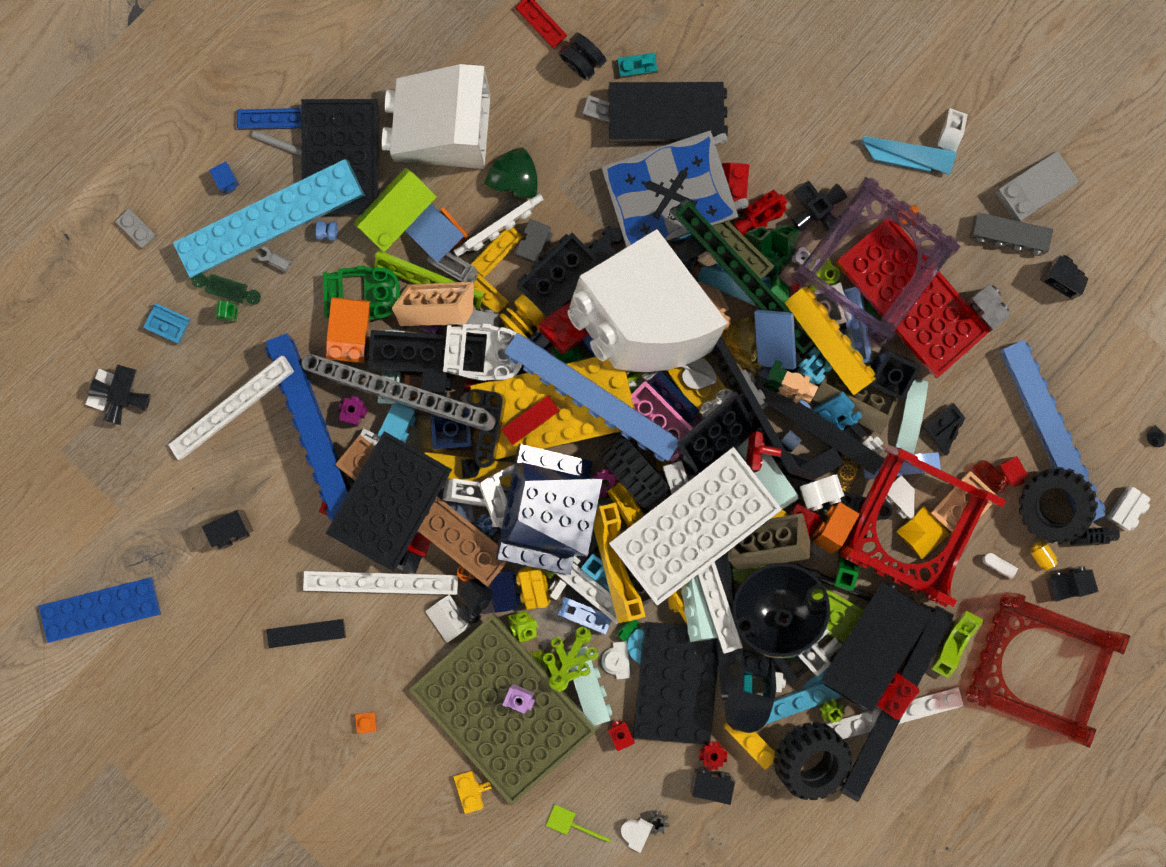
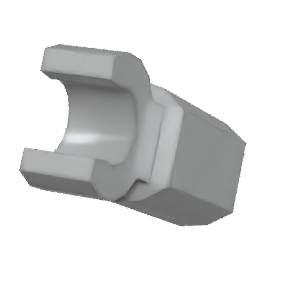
[257,247,292,273]

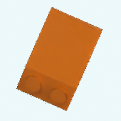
[326,297,370,363]

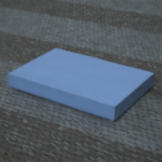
[405,203,464,263]
[754,310,796,369]

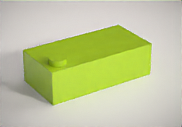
[353,168,437,252]

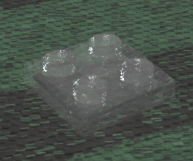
[529,597,577,649]

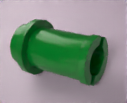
[616,619,639,642]

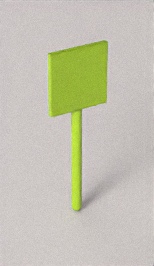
[546,804,611,843]

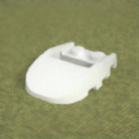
[443,324,522,381]
[477,464,515,527]

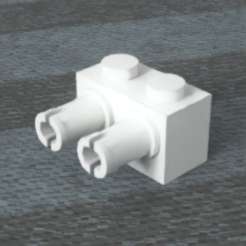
[798,628,842,677]

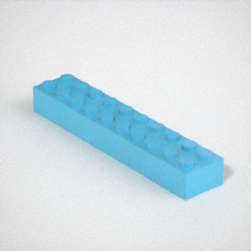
[173,159,365,278]

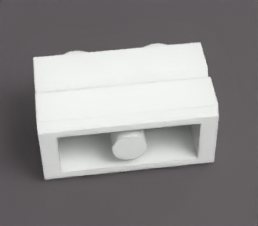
[1106,486,1150,531]

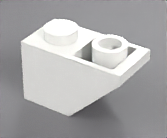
[885,475,915,520]

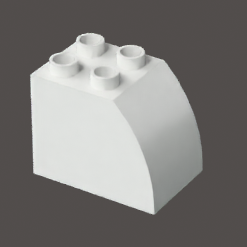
[568,229,727,372]

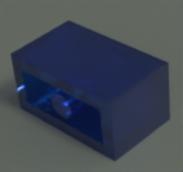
[491,571,522,613]

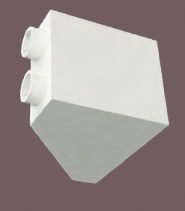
[382,64,491,169]

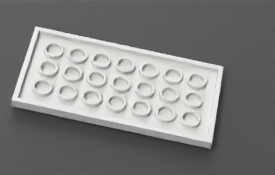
[609,447,782,606]

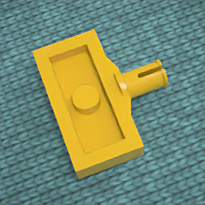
[454,770,492,814]

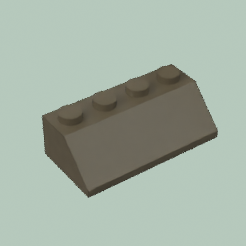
[812,368,898,435]
[728,513,810,570]

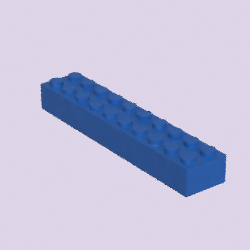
[265,333,350,521]

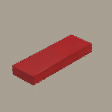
[515,0,567,49]
[501,395,560,445]

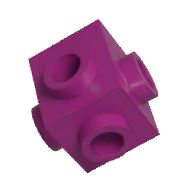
[338,396,368,426]

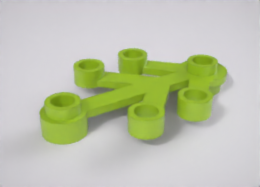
[543,627,598,692]

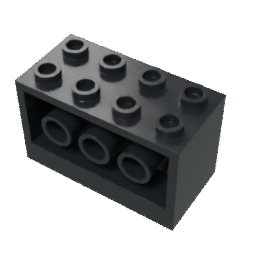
[517,232,602,317]

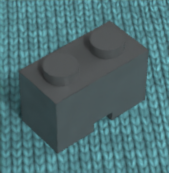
[515,219,553,264]

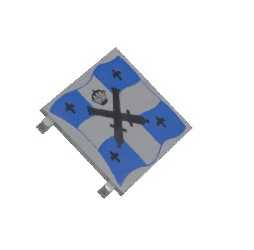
[601,130,749,247]

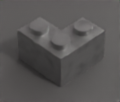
[967,284,1011,332]

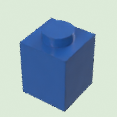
[209,161,240,194]

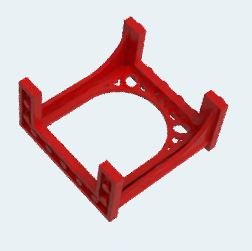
[838,445,1006,607]

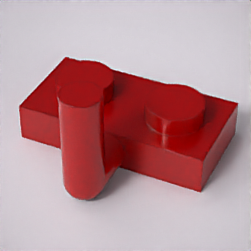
[746,431,782,473]

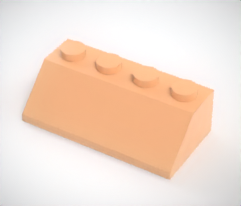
[392,282,474,326]

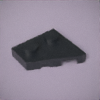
[923,403,965,456]

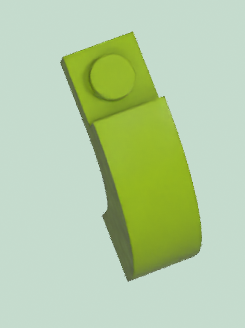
[931,611,983,678]

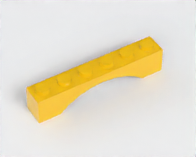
[593,503,646,623]

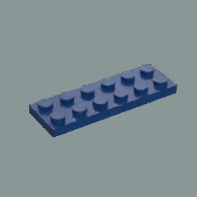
[39,577,161,643]

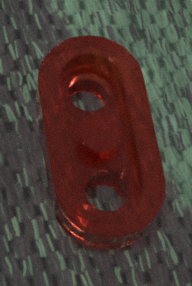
[972,460,1008,494]

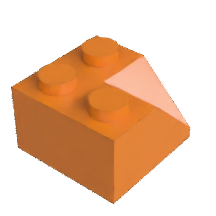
[812,502,859,555]

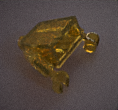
[721,317,762,377]

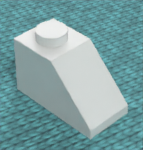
[938,108,968,152]

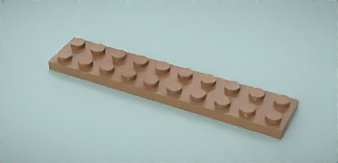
[335,435,507,587]

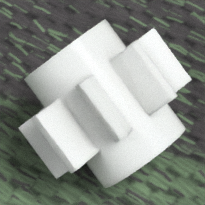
[862,435,884,454]

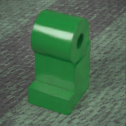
[215,301,239,322]

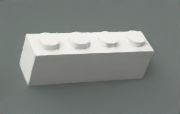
[443,478,510,507]

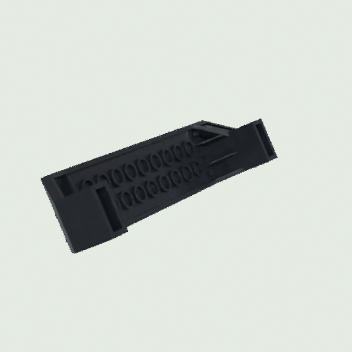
[677,237,844,482]

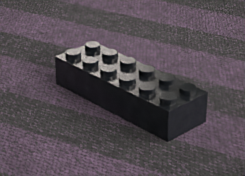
[368,330,487,377]

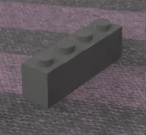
[970,212,1053,256]

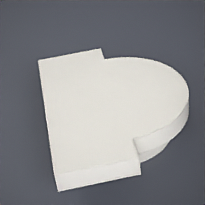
[601,641,631,679]
[621,819,653,853]

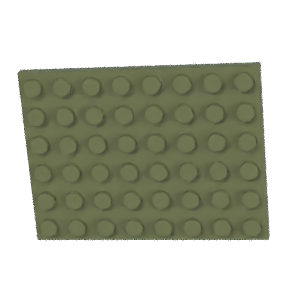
[409,613,598,806]

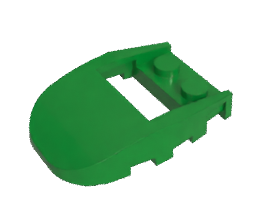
[323,265,400,320]

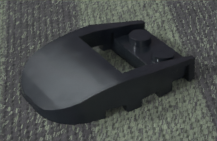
[725,650,777,733]

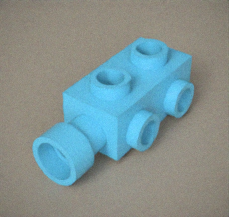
[797,346,833,384]

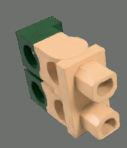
[763,360,818,404]

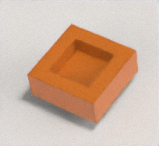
[355,712,377,734]

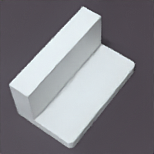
[426,594,471,643]

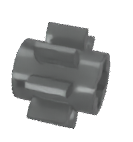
[646,810,670,835]

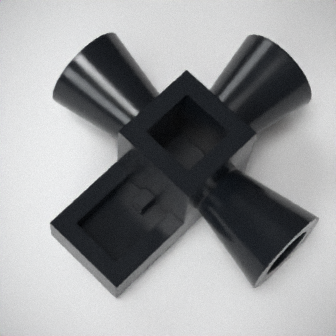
[790,181,848,237]
[89,364,151,425]

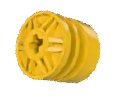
[499,293,547,338]

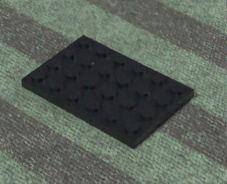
[301,99,379,214]
[325,431,452,572]
[633,621,719,745]

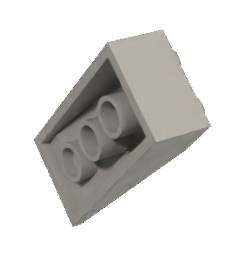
[994,151,1079,221]

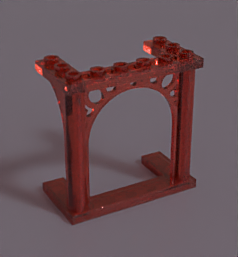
[966,592,1130,748]

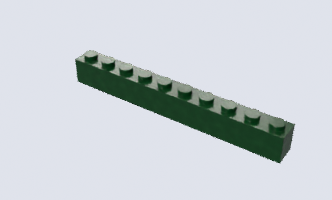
[671,199,814,353]

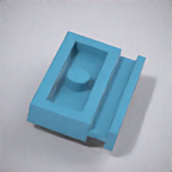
[143,303,191,344]

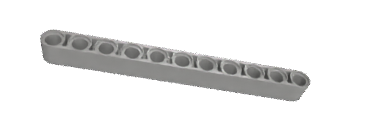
[301,354,495,431]

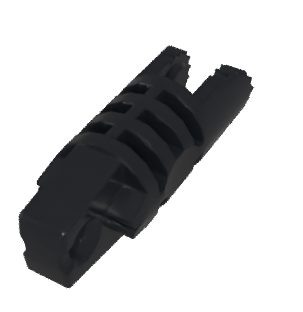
[1070,527,1120,546]

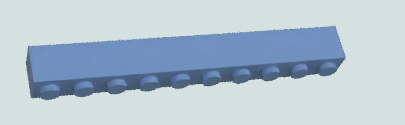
[504,333,680,462]
[999,340,1106,521]

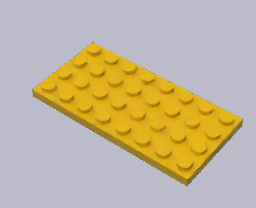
[471,357,634,461]

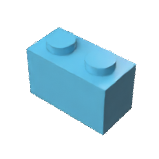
[378,403,418,442]

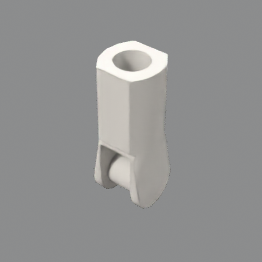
[982,553,1018,579]

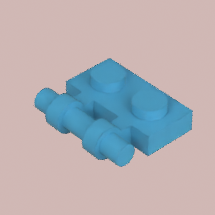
[813,391,862,431]

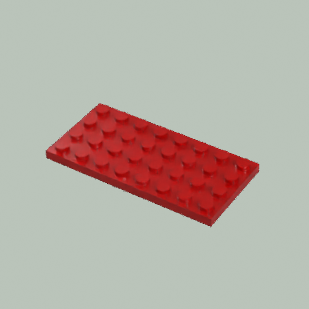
[835,215,991,379]

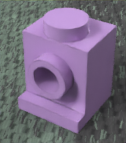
[503,684,535,714]

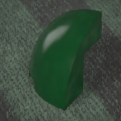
[484,147,538,198]
[746,225,799,276]

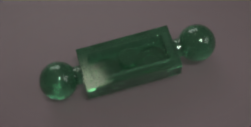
[191,273,261,305]

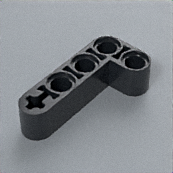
[466,389,506,468]

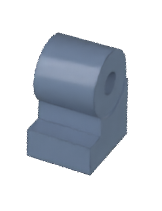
[779,430,802,453]

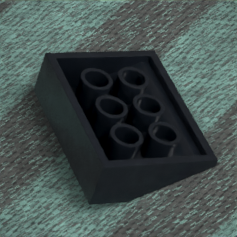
[677,392,757,476]

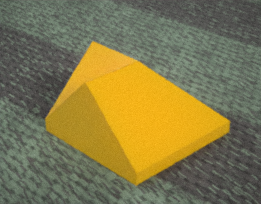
[895,506,950,560]

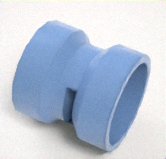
[316,220,338,241]

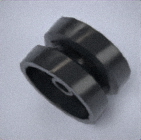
[558,32,607,81]

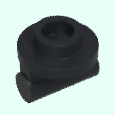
[1147,425,1166,447]
[461,458,480,479]

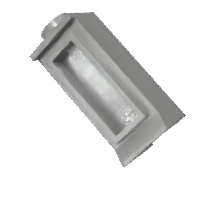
[426,252,478,283]

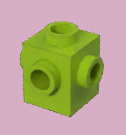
[508,610,538,643]

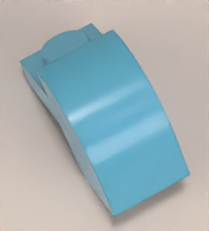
[581,554,610,592]

